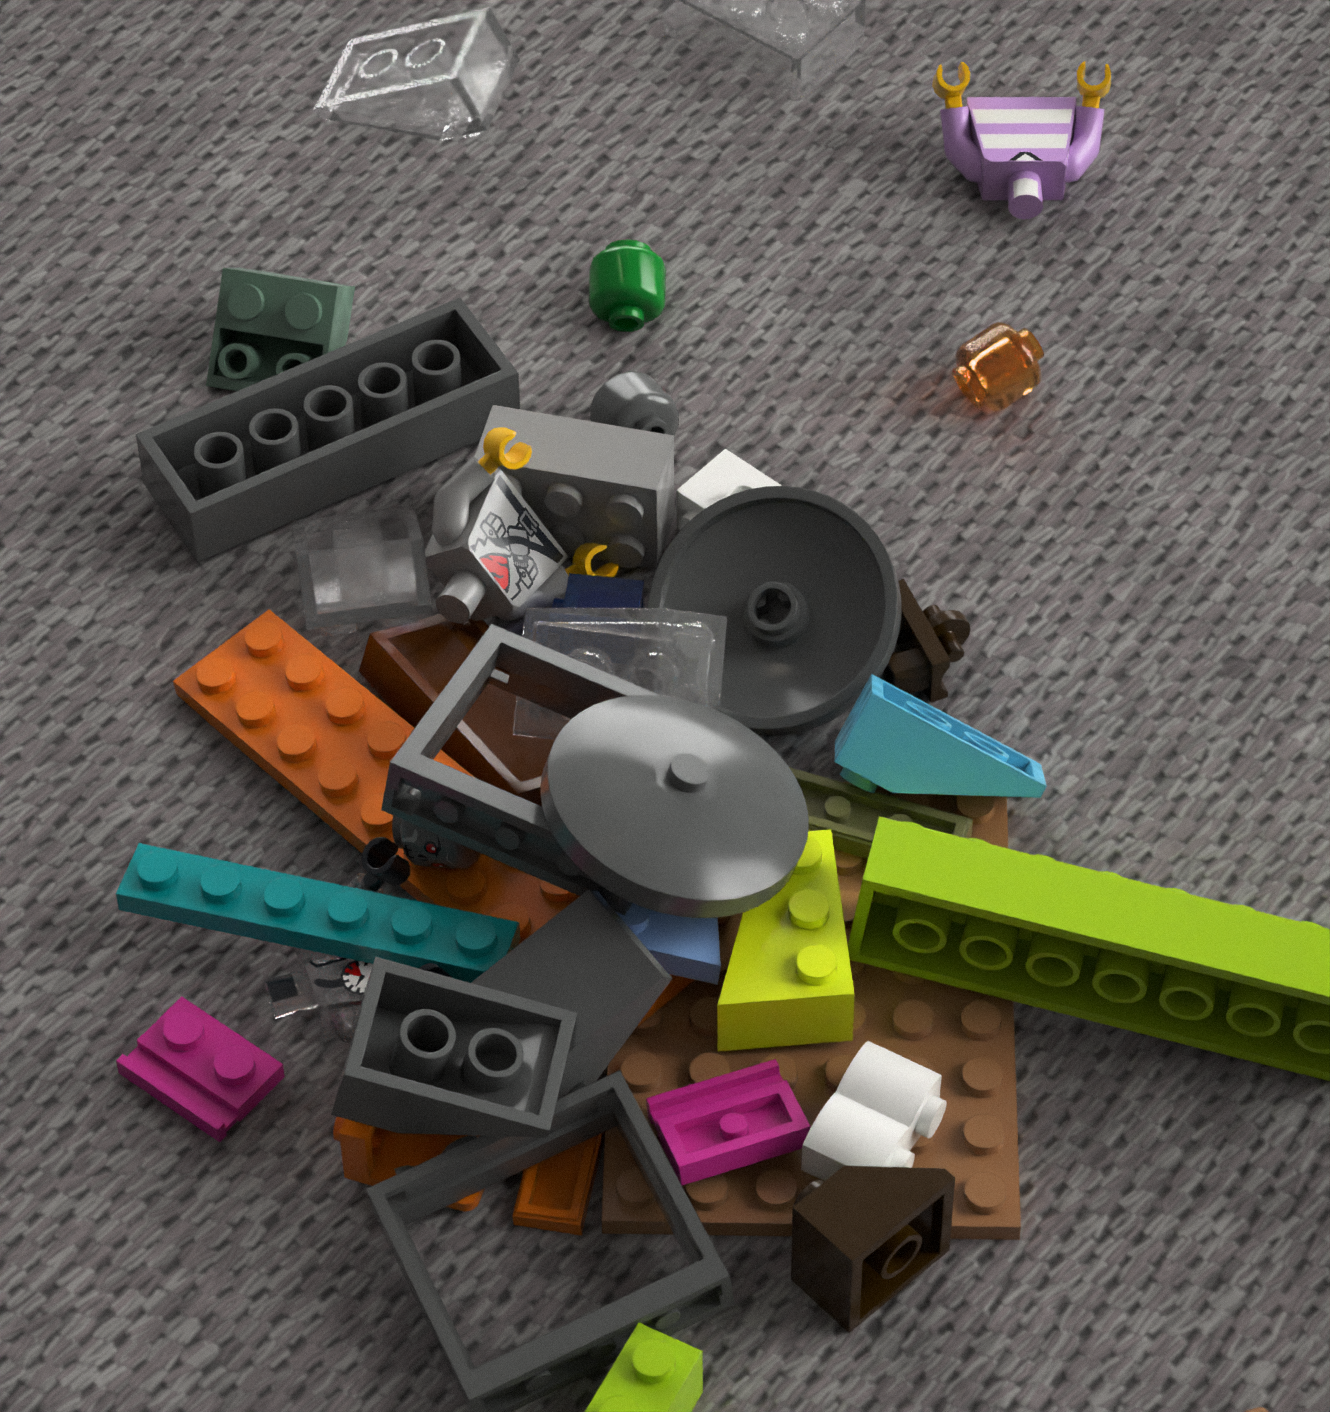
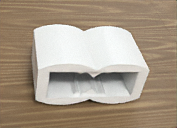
[801,1041,947,1181]

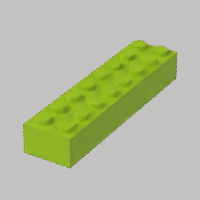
[848,816,1330,1081]

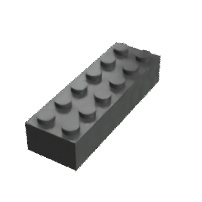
[136,297,520,563]

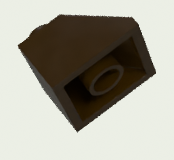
[791,1165,955,1333]

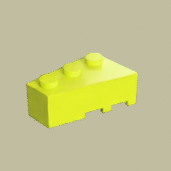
[717,829,855,1052]

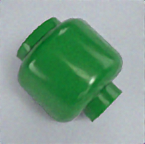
[589,239,666,332]

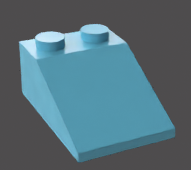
[834,674,1047,798]

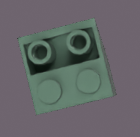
[206,268,355,391]

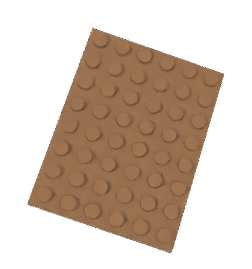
[602,782,1021,1240]

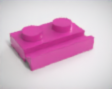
[116,996,285,1142]
[646,1059,811,1186]

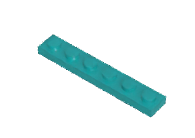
[116,843,521,983]

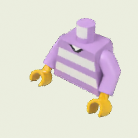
[932,61,1111,219]

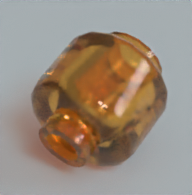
[952,322,1044,411]

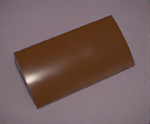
[359,614,571,806]

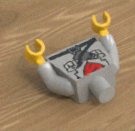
[424,427,619,623]

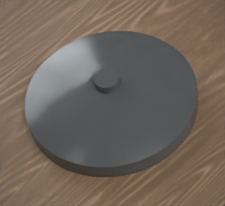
[648,486,901,736]
[540,695,809,918]

